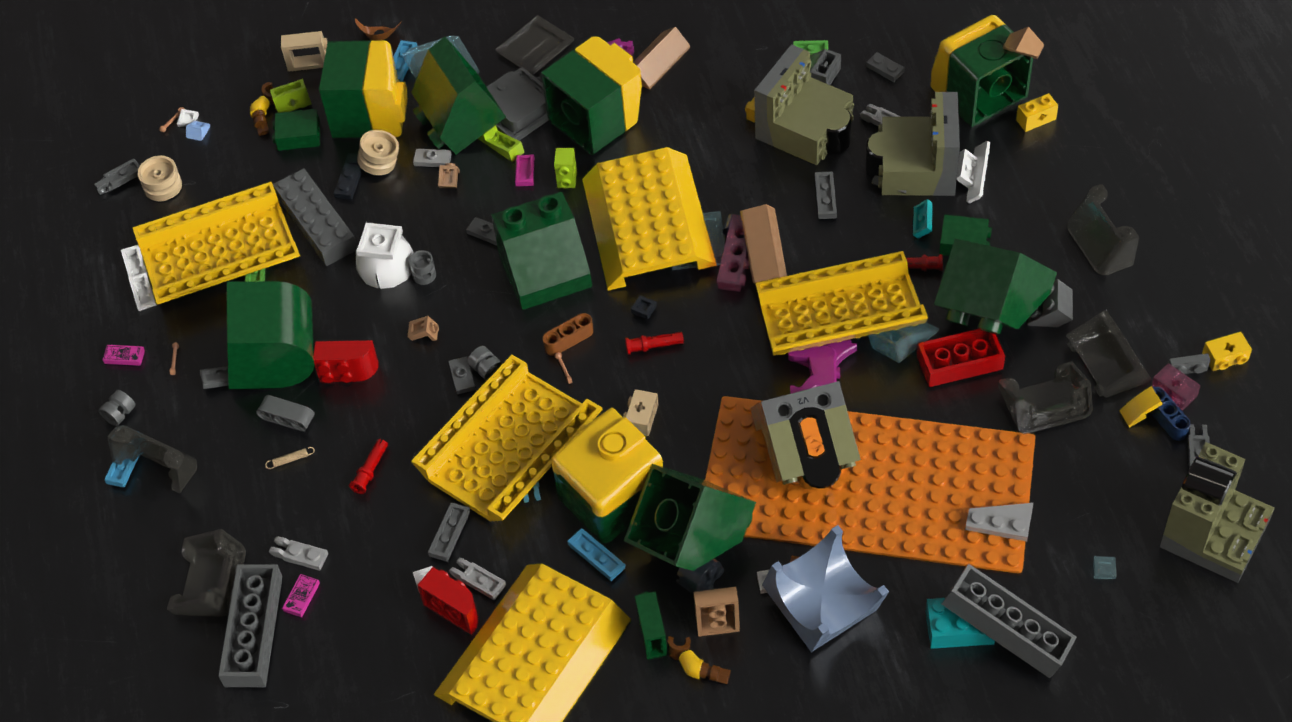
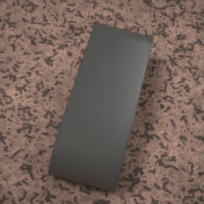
[256,395,315,431]

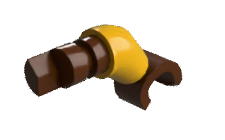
[250,82,275,135]
[667,636,731,684]

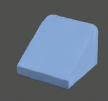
[186,121,210,141]

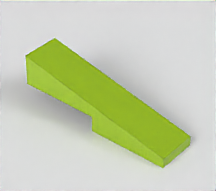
[478,125,525,162]

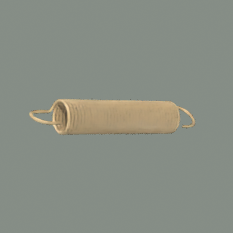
[265,447,314,469]

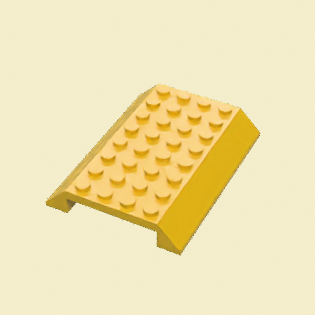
[582,147,717,291]
[133,182,300,305]
[756,251,928,356]
[411,355,603,521]
[434,564,631,722]

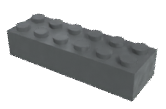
[273,169,357,266]
[219,564,283,687]
[942,564,1077,678]

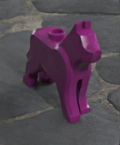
[788,339,857,394]

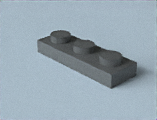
[815,172,837,219]
[428,503,470,562]

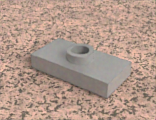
[413,149,452,167]

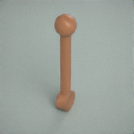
[159,107,185,132]
[170,342,179,375]
[555,352,572,384]

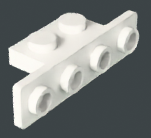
[956,141,990,204]

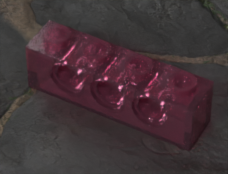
[717,214,750,292]

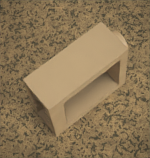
[281,31,327,71]

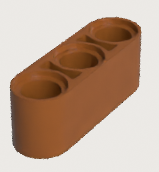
[543,313,593,356]

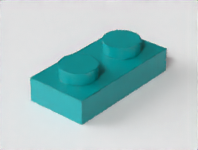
[913,199,932,239]

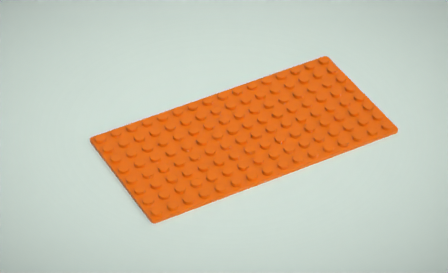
[705,396,1035,574]

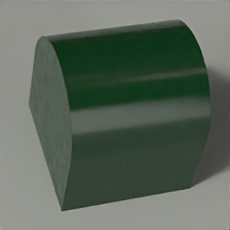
[227,281,314,389]

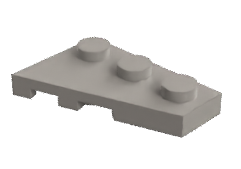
[965,503,1033,541]

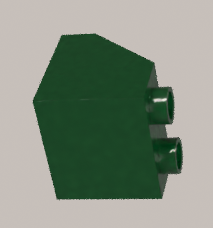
[411,36,506,154]
[491,192,592,310]
[934,239,1057,335]
[624,463,756,571]

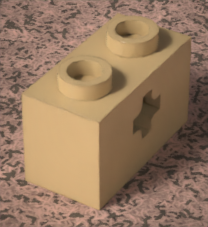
[623,389,659,436]

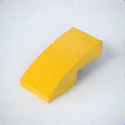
[1120,386,1163,428]

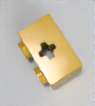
[1016,93,1058,132]
[1202,332,1252,371]

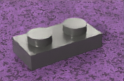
[866,52,905,82]
[1167,354,1210,376]

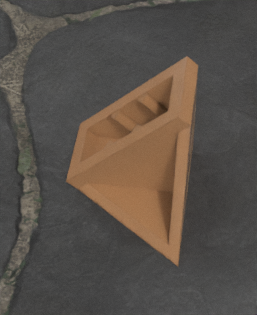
[1003,26,1044,59]

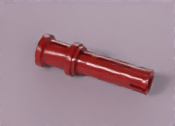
[906,254,943,271]
[625,331,684,355]
[349,439,388,494]

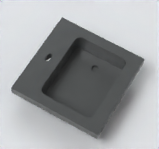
[487,67,549,140]

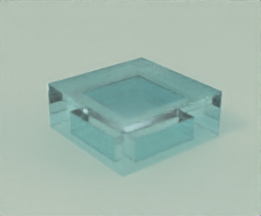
[1093,556,1116,579]

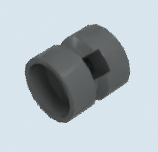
[409,250,436,285]
[468,346,503,381]
[98,390,135,426]

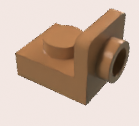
[438,163,460,188]
[407,316,439,341]

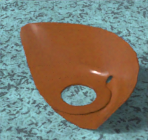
[355,19,401,41]

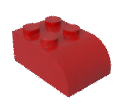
[313,340,379,383]
[417,567,479,635]

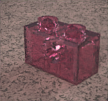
[1152,363,1201,411]

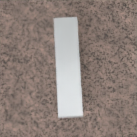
[121,245,157,311]

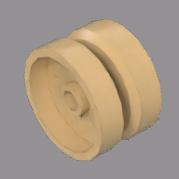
[357,130,399,175]
[138,156,182,201]

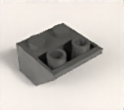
[810,49,841,85]
[1028,279,1073,327]

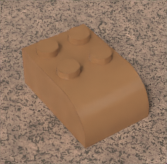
[693,586,740,637]

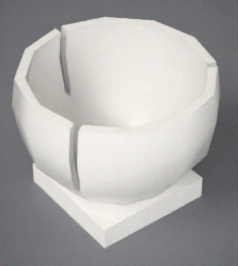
[356,223,414,289]

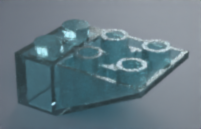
[869,322,939,363]

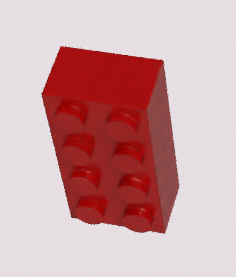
[917,329,1005,387]

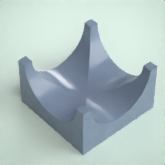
[762,525,889,652]

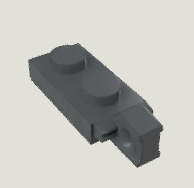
[94,159,140,195]

